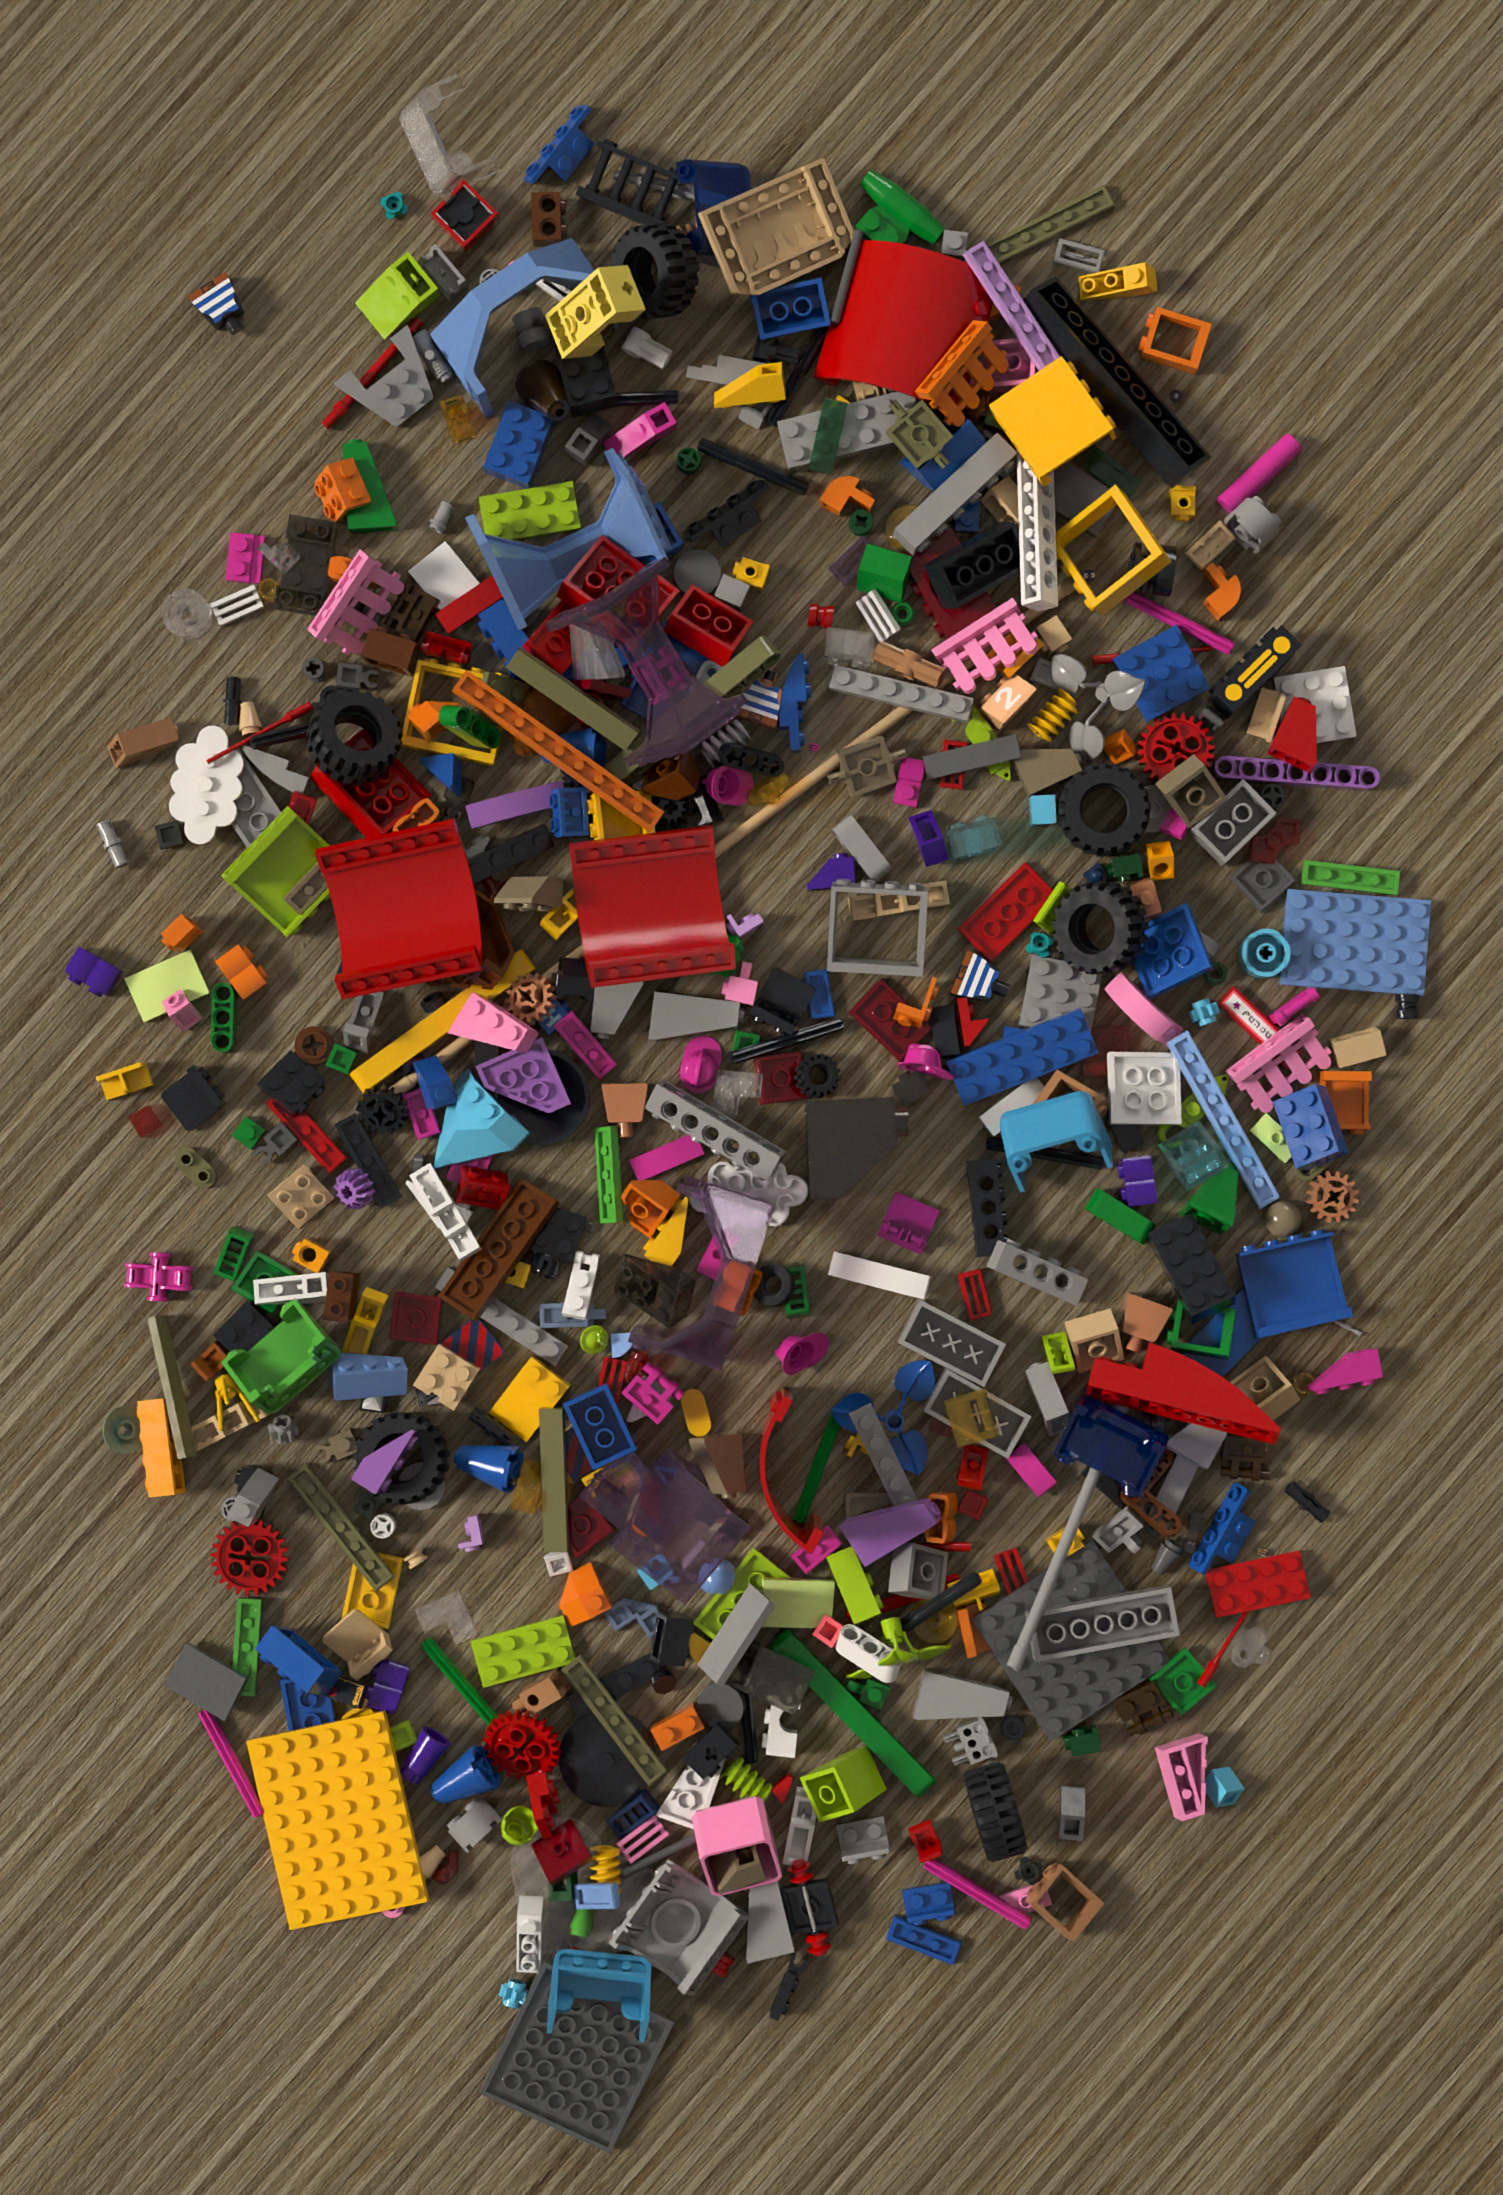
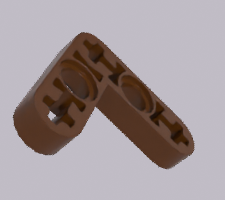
[1120,1447,1181,1538]

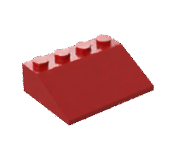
[557,535,680,652]
[310,729,432,838]

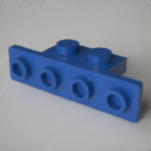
[523,105,594,184]
[1189,1482,1256,1575]

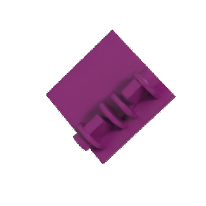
[877,1192,940,1255]

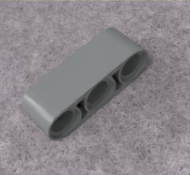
[831,815,893,883]

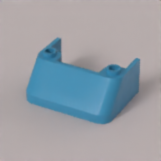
[1000,1091,1113,1193]
[547,1949,651,2042]

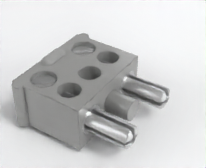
[943,1717,998,1766]

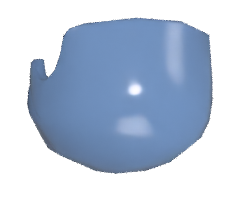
[698,1558,735,1595]

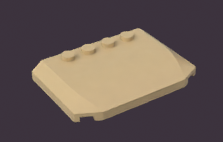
[698,157,854,296]

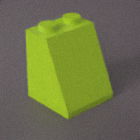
[800,1745,887,1823]

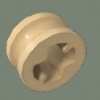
[404,1547,428,1569]

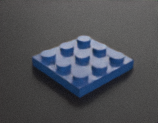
[1112,624,1210,723]
[1134,903,1214,1000]

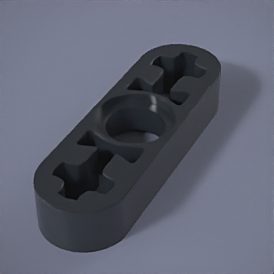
[718,742,784,777]

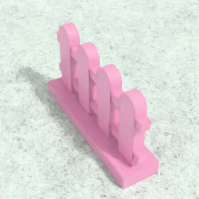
[307,549,404,656]
[931,598,1039,694]
[1226,1013,1332,1113]

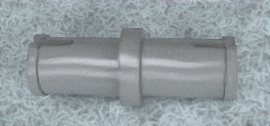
[96,819,130,869]

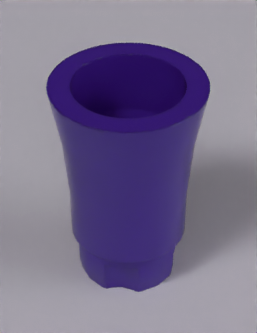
[400,1726,451,1784]

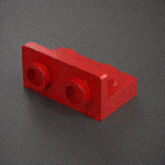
[455,1166,510,1210]

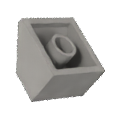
[888,1543,948,1600]

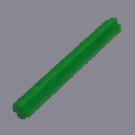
[793,1413,840,1524]
[421,1637,498,1725]

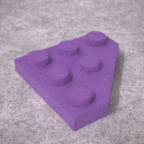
[476,1037,571,1113]

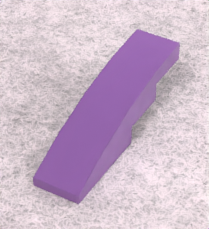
[465,781,564,829]

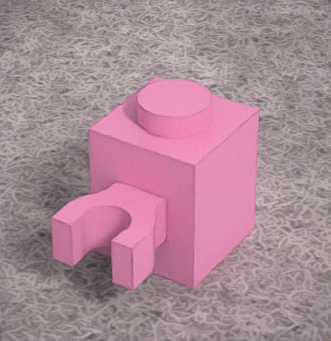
[721,961,758,1006]

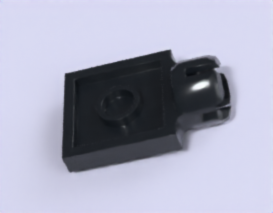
[528,1208,587,1279]

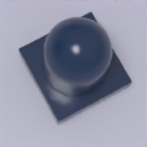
[1082,863,1108,883]

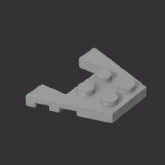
[334,325,434,427]

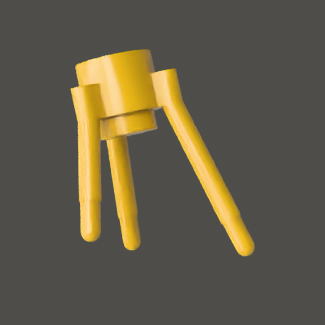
[215,1374,260,1431]

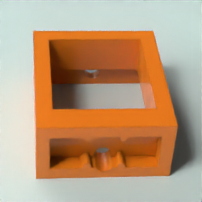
[1138,307,1212,375]

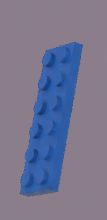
[946,1007,1099,1106]

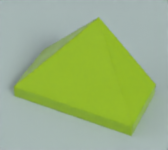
[1042,1332,1075,1374]

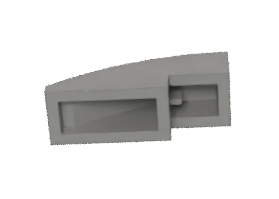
[242,745,312,794]

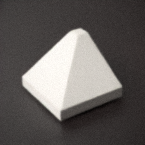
[544,1551,573,1577]

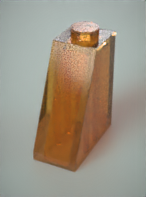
[509,686,572,757]

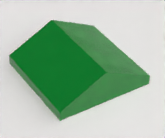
[857,543,913,603]
[231,1250,298,1314]

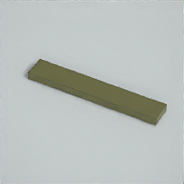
[986,184,1115,265]
[506,647,640,751]
[147,1315,197,1459]
[539,1407,569,1552]
[287,1463,396,1592]
[561,1655,668,1786]

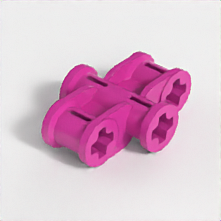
[123,1252,195,1302]

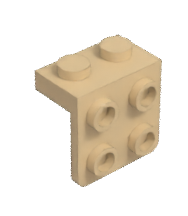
[322,1609,392,1681]

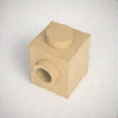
[1035,615,1072,655]

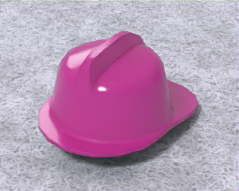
[702,766,754,806]
[680,1036,722,1093]
[897,1043,954,1080]
[775,1332,829,1375]

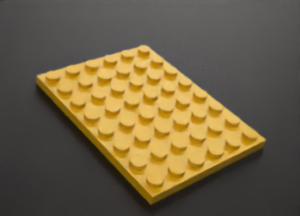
[246,1710,429,1930]

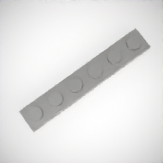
[829,665,974,723]
[435,1267,568,1366]
[849,1403,925,1536]

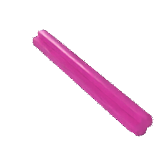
[1125,592,1234,654]
[199,1709,264,1818]
[923,1859,1032,1929]

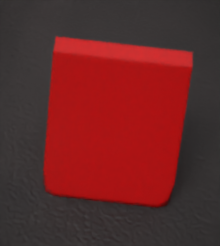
[772,1772,793,1805]

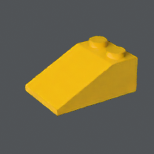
[489,1356,570,1442]

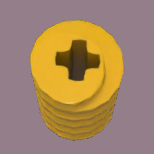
[1027,689,1078,742]
[589,1845,621,1894]

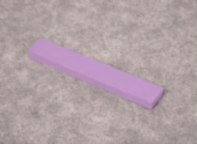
[963,240,1060,371]

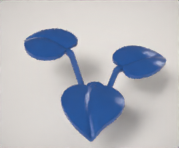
[831,1360,935,1475]

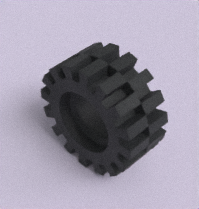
[794,1054,841,1098]

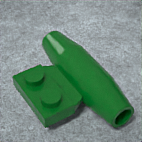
[854,170,946,245]

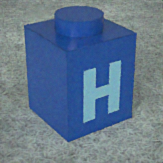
[536,999,572,1036]

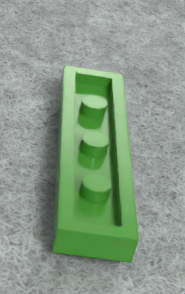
[1301,860,1400,896]
[594,1126,623,1223]
[233,1597,263,1696]

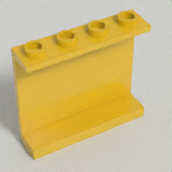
[989,356,1116,487]

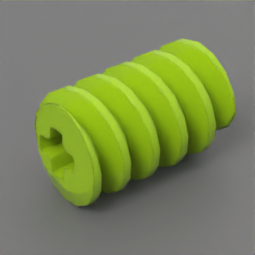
[719,1757,772,1803]

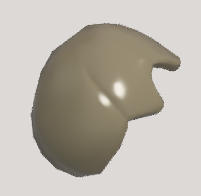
[1264,1200,1303,1238]

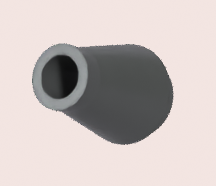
[1151,1538,1183,1575]

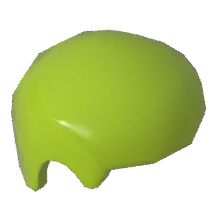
[500,1805,538,1846]

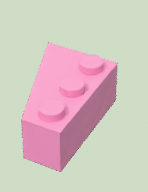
[448,992,539,1053]
[1155,1733,1208,1821]

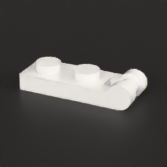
[562,1251,600,1320]

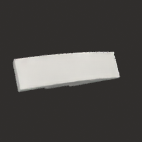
[409,1163,481,1262]
[828,1252,931,1300]

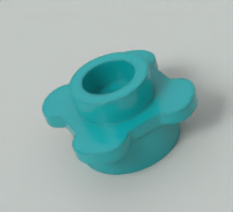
[380,192,408,220]
[1026,932,1053,958]

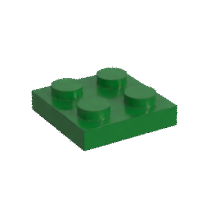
[1149,1647,1217,1716]

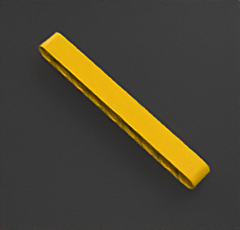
[349,949,536,1093]

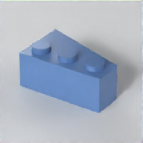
[327,1352,408,1401]

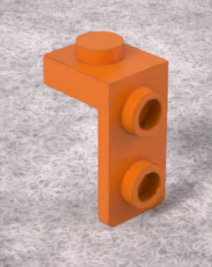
[893,977,939,1028]

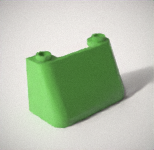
[221,1298,341,1414]

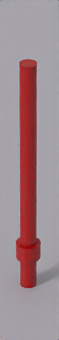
[321,317,423,430]

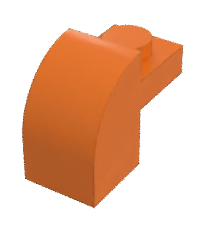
[819,476,875,517]
[1202,562,1241,621]

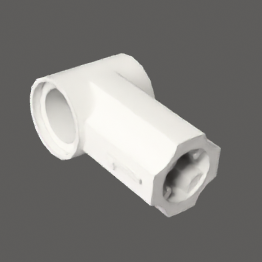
[621,327,673,370]

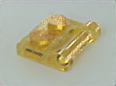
[943,1388,999,1448]

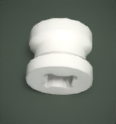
[370,1513,396,1538]

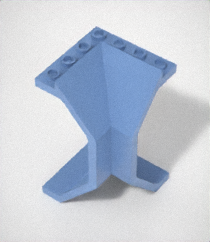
[430,238,619,418]
[465,448,672,630]

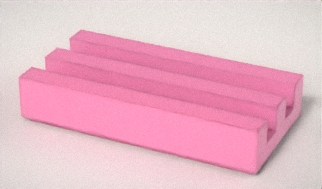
[615,1815,669,1864]

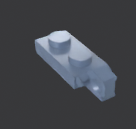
[539,1303,607,1328]

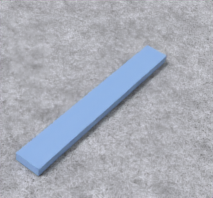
[1166,1031,1280,1209]

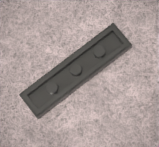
[923,734,1022,781]

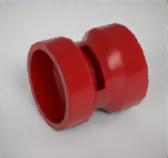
[807,603,834,630]

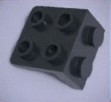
[749,967,815,1035]
[161,1065,227,1131]

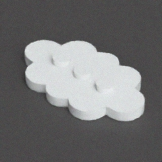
[169,726,245,845]
[689,1162,808,1230]

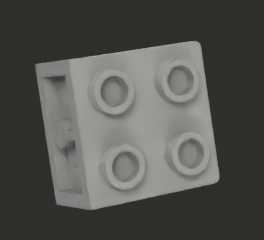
[836,1815,890,1864]

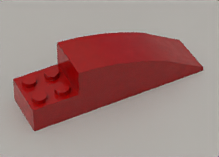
[1086,1342,1281,1445]

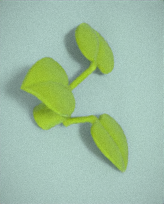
[845,1617,952,1679]

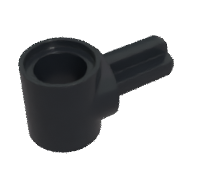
[752,334,800,364]

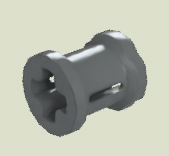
[302,657,327,682]

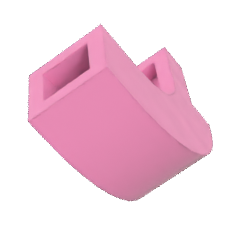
[1104,972,1184,1047]

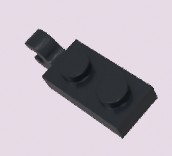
[769,1952,808,2021]

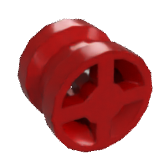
[712,1952,735,1978]

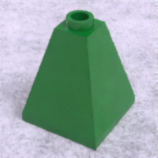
[1178,1162,1238,1235]

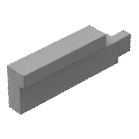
[686,355,767,385]

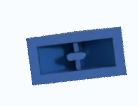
[419,753,462,797]

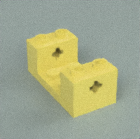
[545,265,646,359]

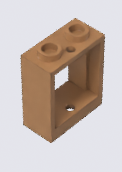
[1033,1070,1108,1119]
[1025,1863,1104,1941]

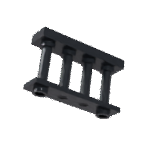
[575,139,687,225]

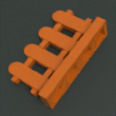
[915,320,1009,427]

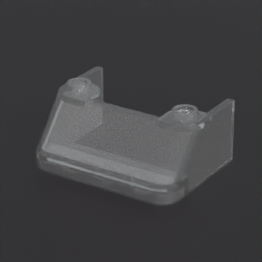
[399,73,500,197]

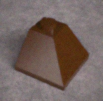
[641,742,700,800]

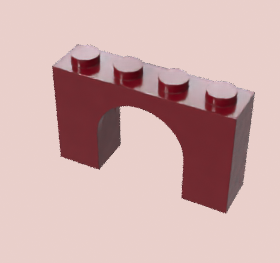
[904,528,996,641]

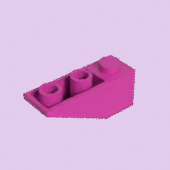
[603,402,677,459]
[1306,1348,1383,1394]

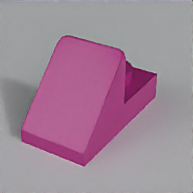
[892,757,925,808]

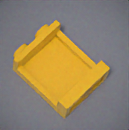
[587,789,655,840]

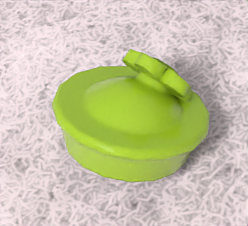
[580,1325,608,1354]

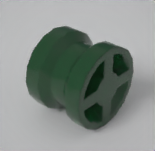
[677,447,701,475]
[849,509,873,537]

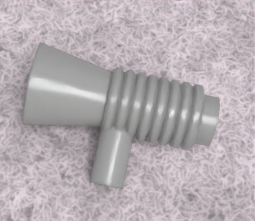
[413,329,454,384]

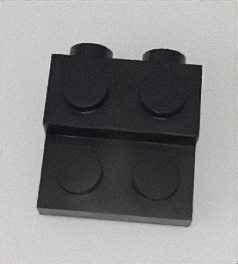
[257,1050,326,1118]

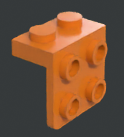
[314,457,371,524]

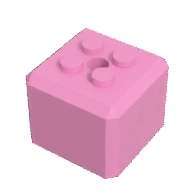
[692,1796,782,1896]

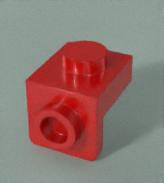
[908,1819,943,1863]

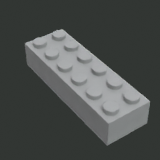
[777,392,920,472]
[1024,1585,1180,1662]

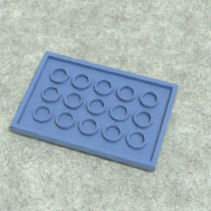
[1279,889,1431,996]

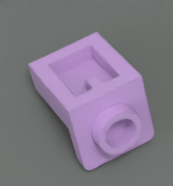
[725,913,764,939]
[458,1514,485,1552]

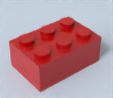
[663,584,754,667]

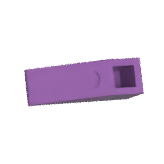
[351,1430,418,1495]

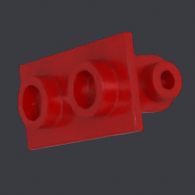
[420,631,472,665]

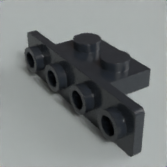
[683,479,770,548]

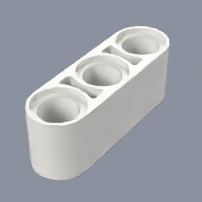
[836,1624,901,1683]

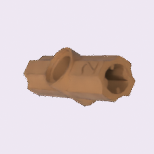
[872,641,946,689]

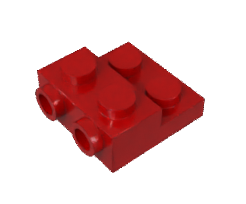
[526,1770,560,1840]

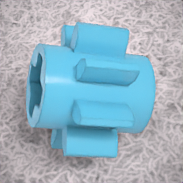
[1188,998,1220,1027]
[498,1979,528,2009]

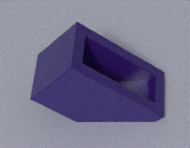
[908,810,949,867]
[807,853,855,891]

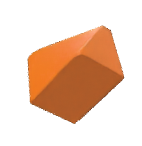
[1104,729,1136,764]

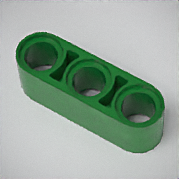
[439,705,501,749]
[211,983,237,1053]
[1084,1188,1156,1245]

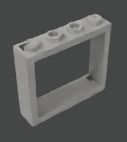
[827,878,928,977]

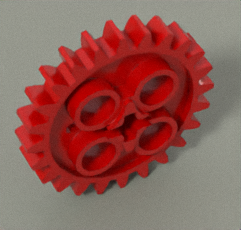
[1137,712,1215,781]
[210,1519,290,1596]
[483,1709,561,1782]

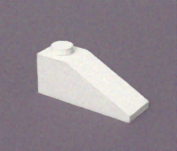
[253,1272,329,1305]

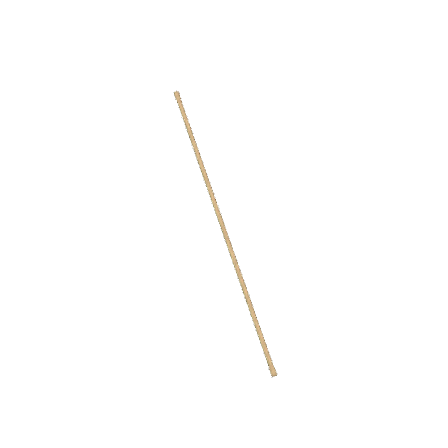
[388,576,1076,1095]

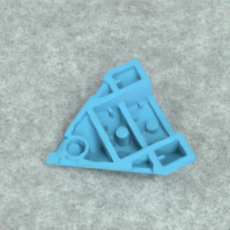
[433,1068,531,1170]

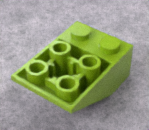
[355,252,441,340]

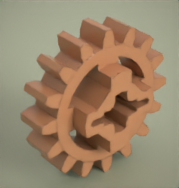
[504,972,557,1026]
[1306,1171,1359,1223]

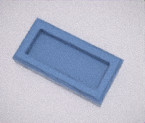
[573,1882,620,1909]

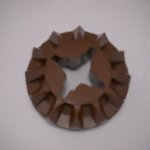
[961,390,993,423]
[295,1026,333,1065]

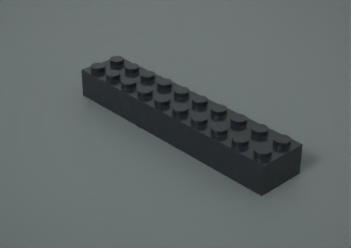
[1023,276,1211,489]

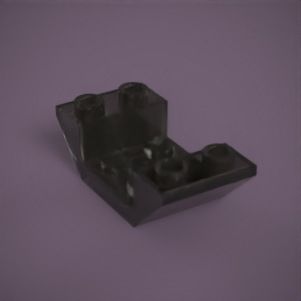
[273,514,337,616]

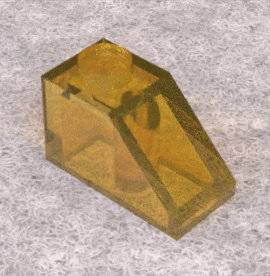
[511,1459,542,1514]

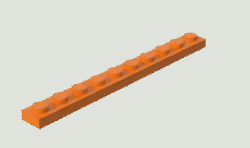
[452,670,664,832]

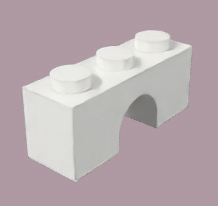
[762,1679,803,1758]

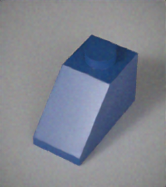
[413,1055,457,1109]

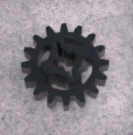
[356,1084,410,1135]

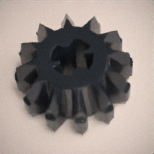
[654,796,691,830]

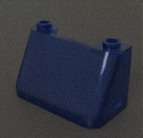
[676,159,751,268]
[1053,1395,1169,1498]

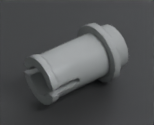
[429,501,455,534]

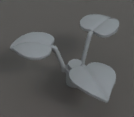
[1052,654,1145,762]

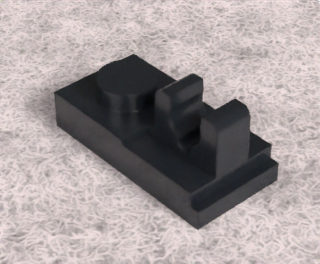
[691,776,723,826]

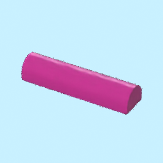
[1216,433,1302,514]

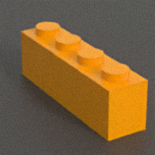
[137,1397,186,1497]

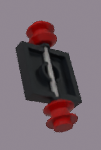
[780,1859,839,1956]

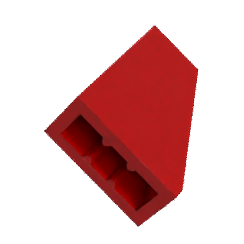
[1267,697,1317,773]

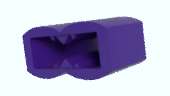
[64,947,123,997]
[1117,1155,1157,1207]
[365,1658,411,1715]

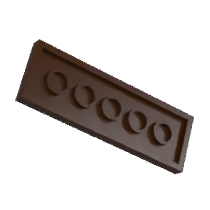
[438,1178,560,1322]

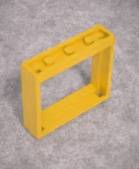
[1056,484,1172,616]
[401,658,509,767]

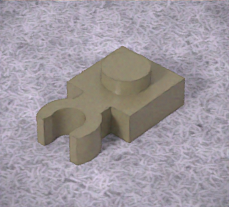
[314,1428,358,1463]

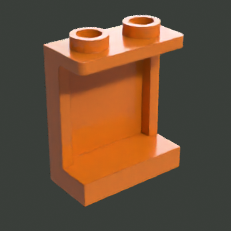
[1319,1071,1372,1134]

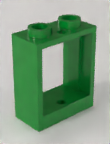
[1167,1300,1236,1360]

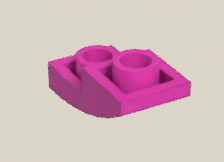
[1006,1443,1058,1498]

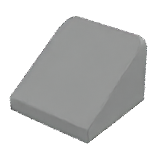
[739,402,773,429]

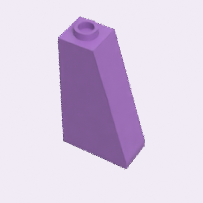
[839,1498,941,1567]

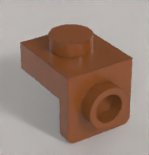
[191,1340,229,1381]

